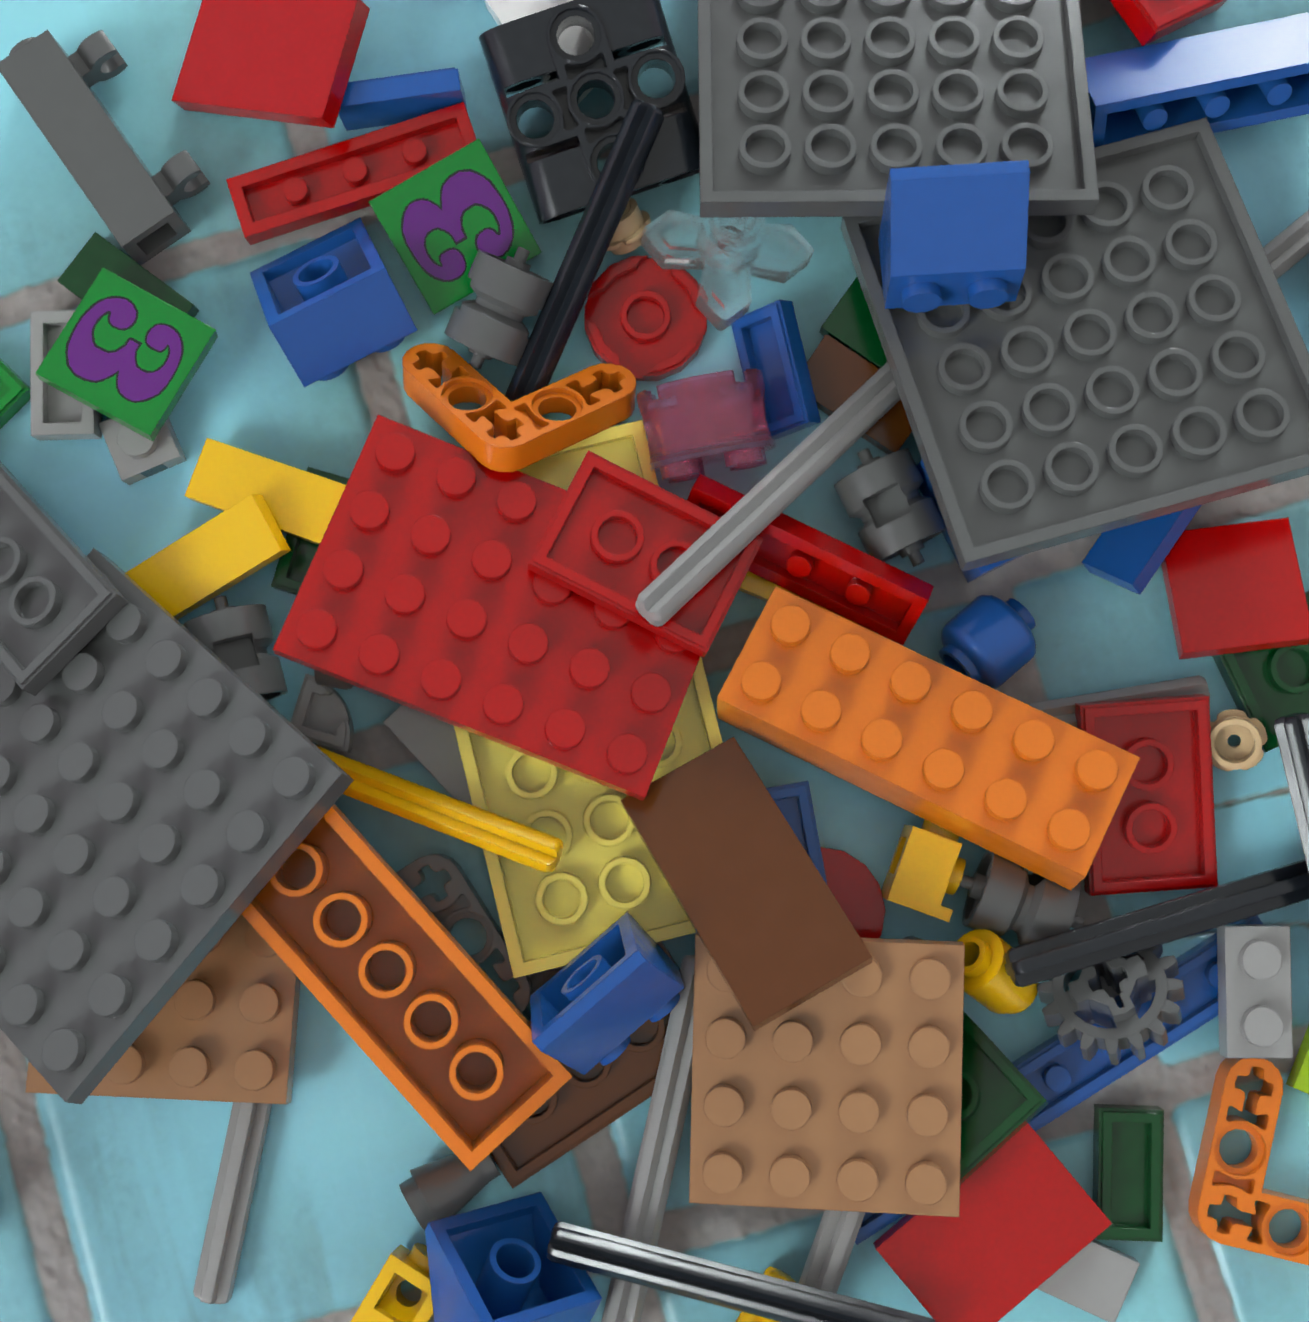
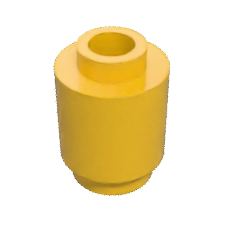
[957,929,1039,1014]

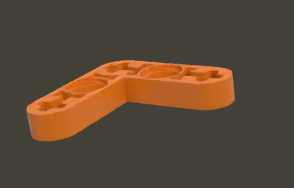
[402,343,636,472]
[1188,1058,1309,1265]

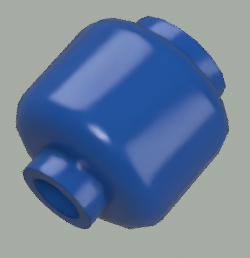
[939,595,1036,689]

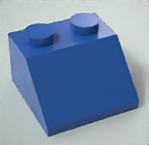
[878,160,1030,313]
[250,218,418,387]
[530,911,685,1075]
[425,1192,602,1322]

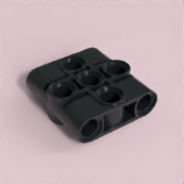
[479,0,699,224]

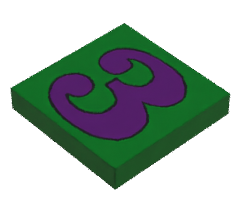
[368,139,542,315]
[36,268,218,441]

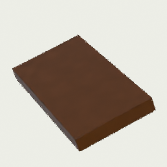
[621,737,872,1031]
[490,941,680,1189]

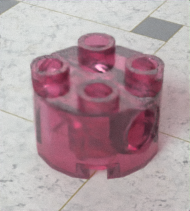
[636,369,776,483]

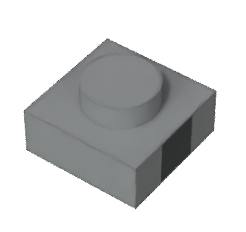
[99,417,187,485]

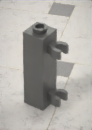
[0,29,210,265]

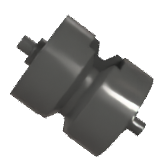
[444,246,553,369]
[834,448,947,567]
[183,596,288,701]
[959,850,1084,945]

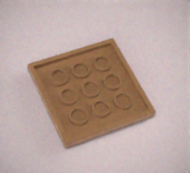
[25,914,301,1105]
[689,933,965,1217]

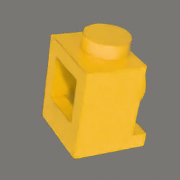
[881,819,966,922]
[351,1243,434,1322]

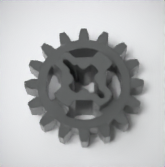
[1037,945,1185,1065]

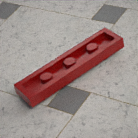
[226,102,476,245]
[687,474,934,645]

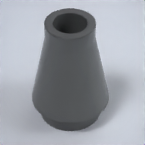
[399,1154,501,1231]

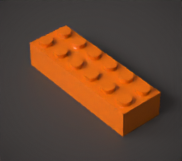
[717,586,1140,891]
[242,804,573,1172]

